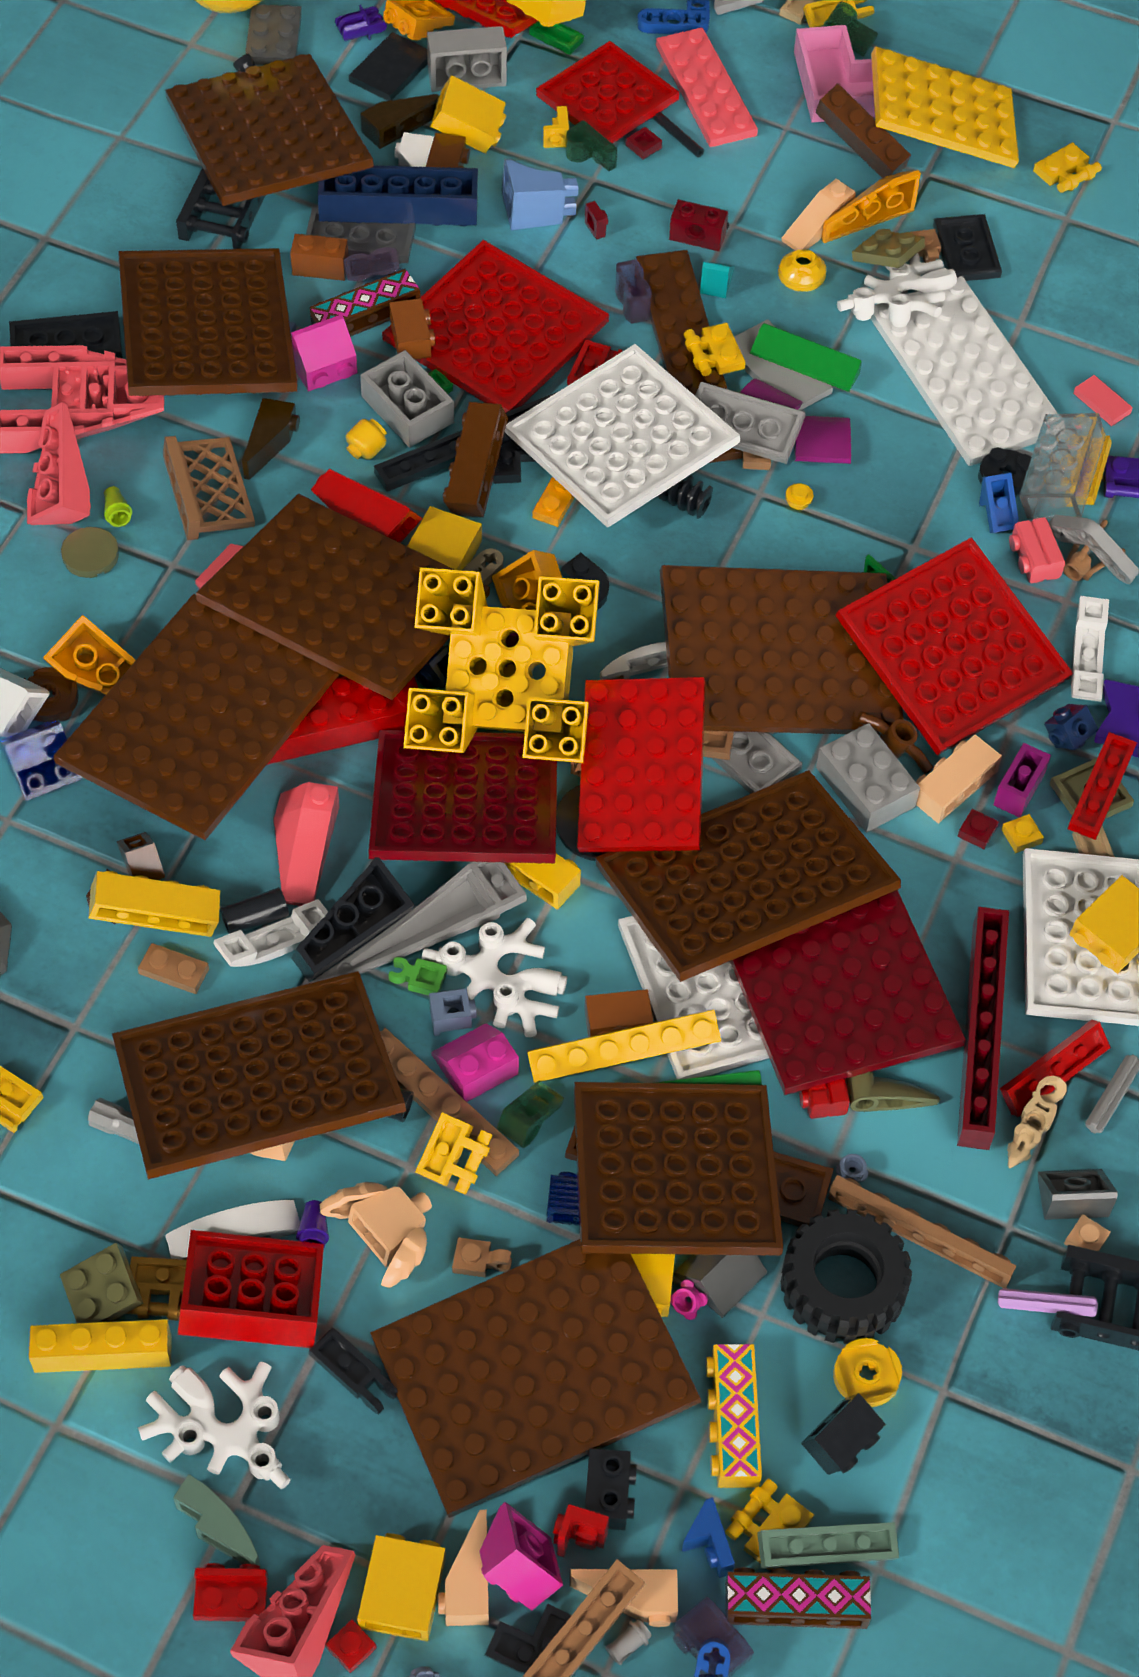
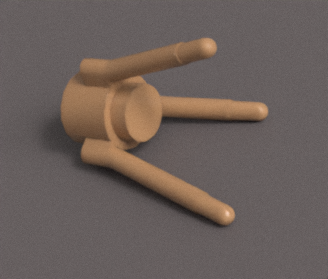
[1063,520,1126,581]

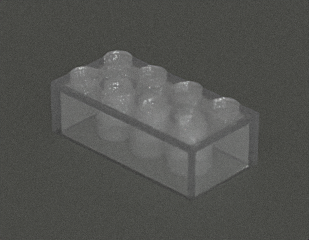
[1019,413,1106,519]

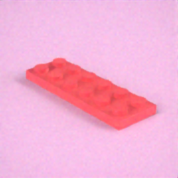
[656,27,758,147]

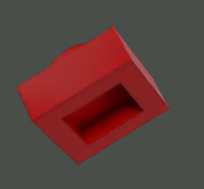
[326,1619,377,1674]

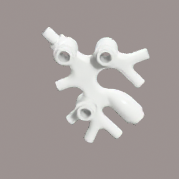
[837,253,957,327]
[422,918,568,1037]
[138,1362,291,1489]

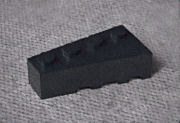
[291,857,414,983]

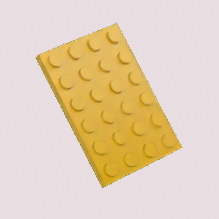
[871,46,1019,168]

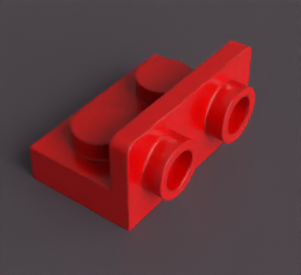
[553,1504,609,1557]
[193,1563,268,1622]

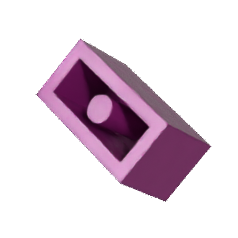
[993,743,1051,818]

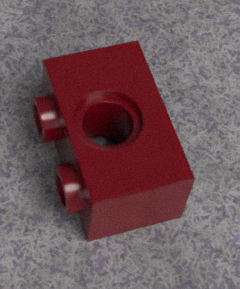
[669,199,728,252]

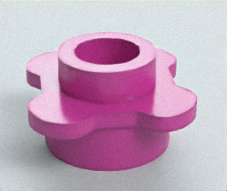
[670,1279,708,1320]

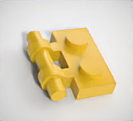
[1033,142,1102,193]
[684,323,746,376]
[415,1113,493,1195]
[725,1479,814,1571]

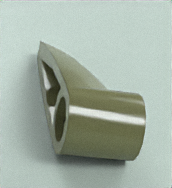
[845,1072,940,1112]

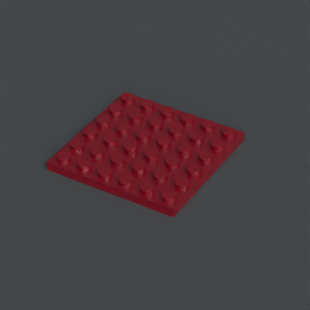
[369,730,557,864]
[730,890,966,1095]

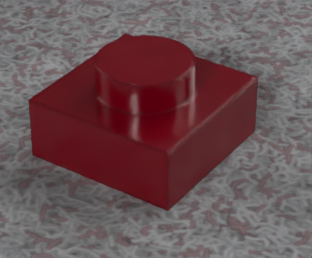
[626,127,663,160]
[585,201,608,240]
[957,809,999,849]

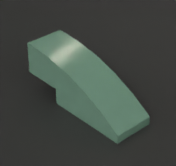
[173,1474,261,1567]

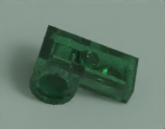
[823,2,878,57]
[566,120,617,171]
[497,1080,564,1148]

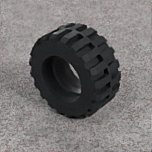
[780,1209,912,1344]

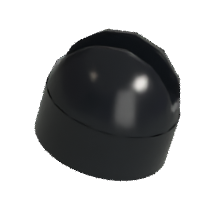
[233,53,255,72]

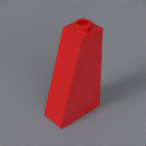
[310,469,423,543]

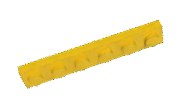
[527,1009,721,1083]

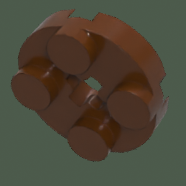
[24,667,79,722]

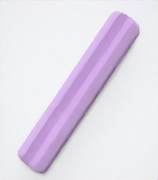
[998,1288,1098,1317]

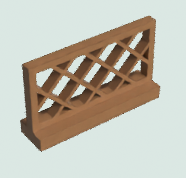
[163,436,255,540]

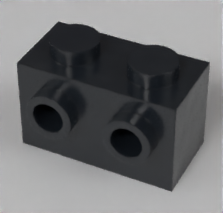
[801,1393,886,1475]
[585,1448,637,1530]

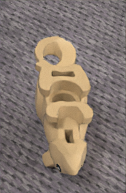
[1007,1076,1067,1168]

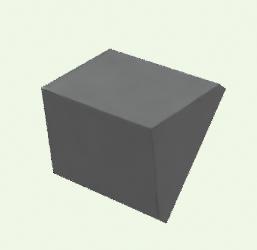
[1038,1169,1118,1220]
[673,1254,767,1318]

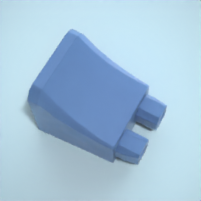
[502,158,579,230]

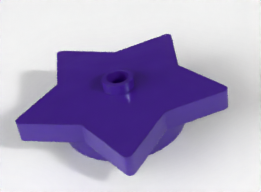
[1094,679,1139,758]

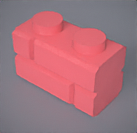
[1009,517,1065,583]

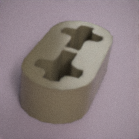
[462,549,504,586]

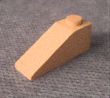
[781,178,856,251]
[438,1510,489,1626]
[570,1569,678,1627]

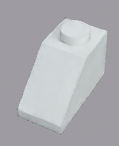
[395,132,434,167]

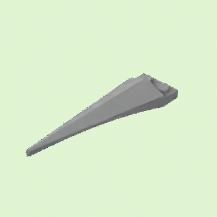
[308,862,527,984]

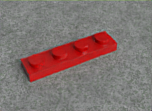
[1067,732,1137,840]
[1000,1020,1111,1117]

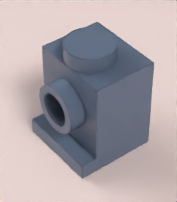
[429,988,477,1036]

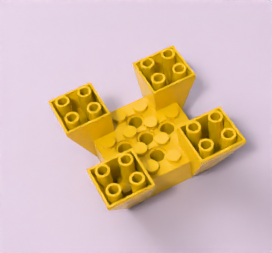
[404,568,600,763]

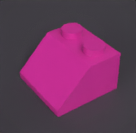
[291,314,358,392]
[431,1023,519,1102]
[479,1502,563,1611]

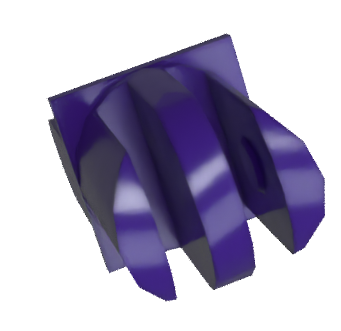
[334,5,387,41]

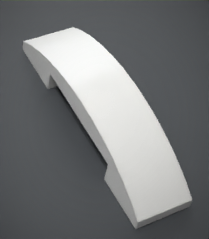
[1071,596,1109,702]
[600,642,668,680]
[213,899,328,967]
[165,1200,300,1260]

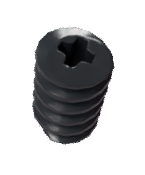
[658,475,713,519]

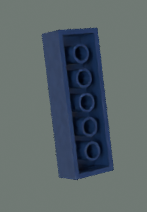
[318,166,478,226]

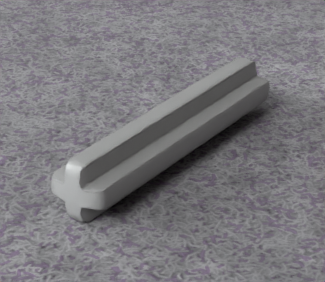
[1085,1054,1139,1134]

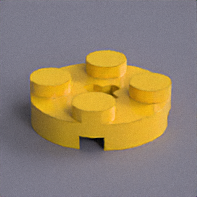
[833,1338,902,1407]

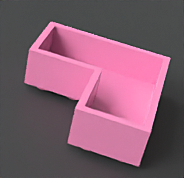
[794,25,875,123]

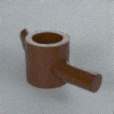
[856,711,934,774]

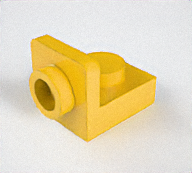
[543,106,569,148]

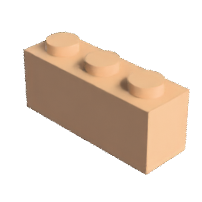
[916,734,1002,824]

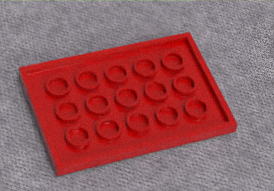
[577,677,706,852]

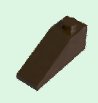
[360,94,439,149]
[242,398,300,480]

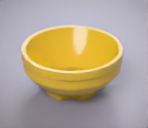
[778,250,826,292]

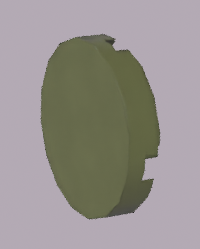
[61,527,119,578]

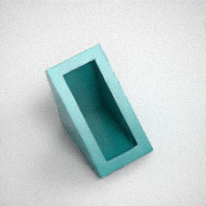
[700,261,735,299]

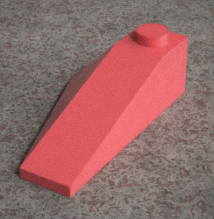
[27,402,91,525]
[274,782,340,906]
[230,1545,356,1677]

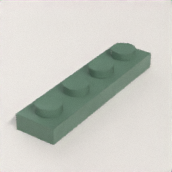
[757,1522,899,1568]

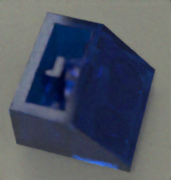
[0,719,82,801]

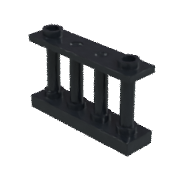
[176,167,266,249]
[1051,1244,1139,1351]

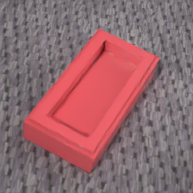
[1073,375,1133,426]

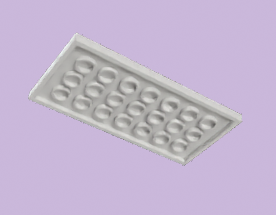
[870,276,1067,466]

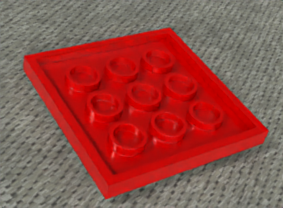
[536,41,679,148]

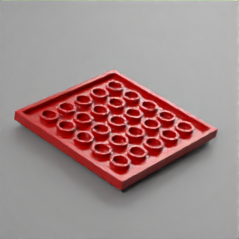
[382,240,609,413]
[835,537,1074,756]

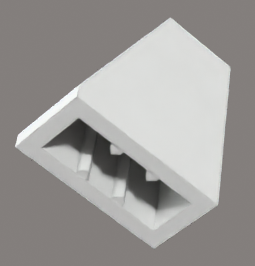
[0,668,50,737]

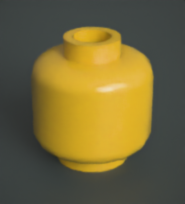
[346,418,387,460]

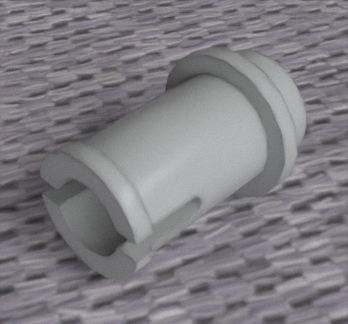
[605,1619,652,1665]

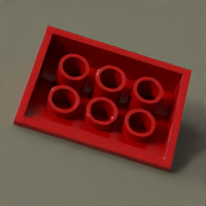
[177,1230,324,1348]

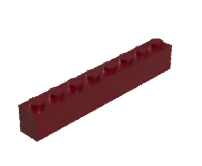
[957,906,1009,1150]

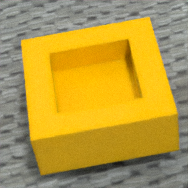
[1001,814,1044,854]

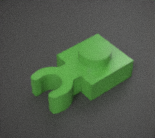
[388,957,447,996]

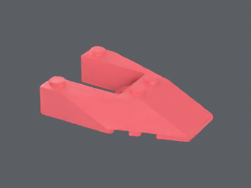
[0,345,165,453]

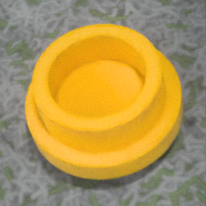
[785,483,814,510]

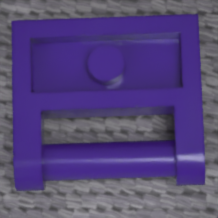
[1104,455,1139,498]

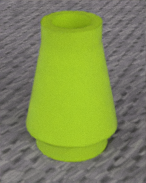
[104,486,132,527]

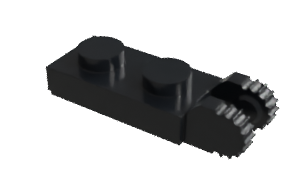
[309,1327,398,1415]

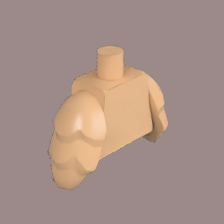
[320,1182,432,1288]

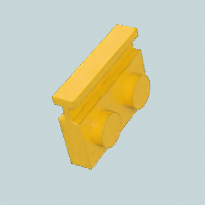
[0,1066,44,1133]

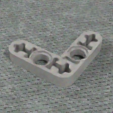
[1048,515,1139,584]

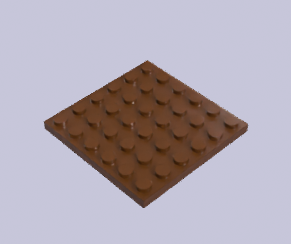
[574,1082,783,1256]

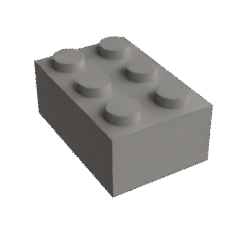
[427,26,507,92]
[360,350,454,448]
[816,723,920,833]

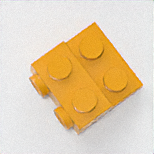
[383,0,455,41]

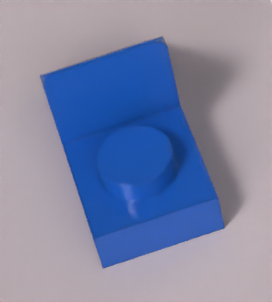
[979,473,1019,533]
[682,1497,735,1578]

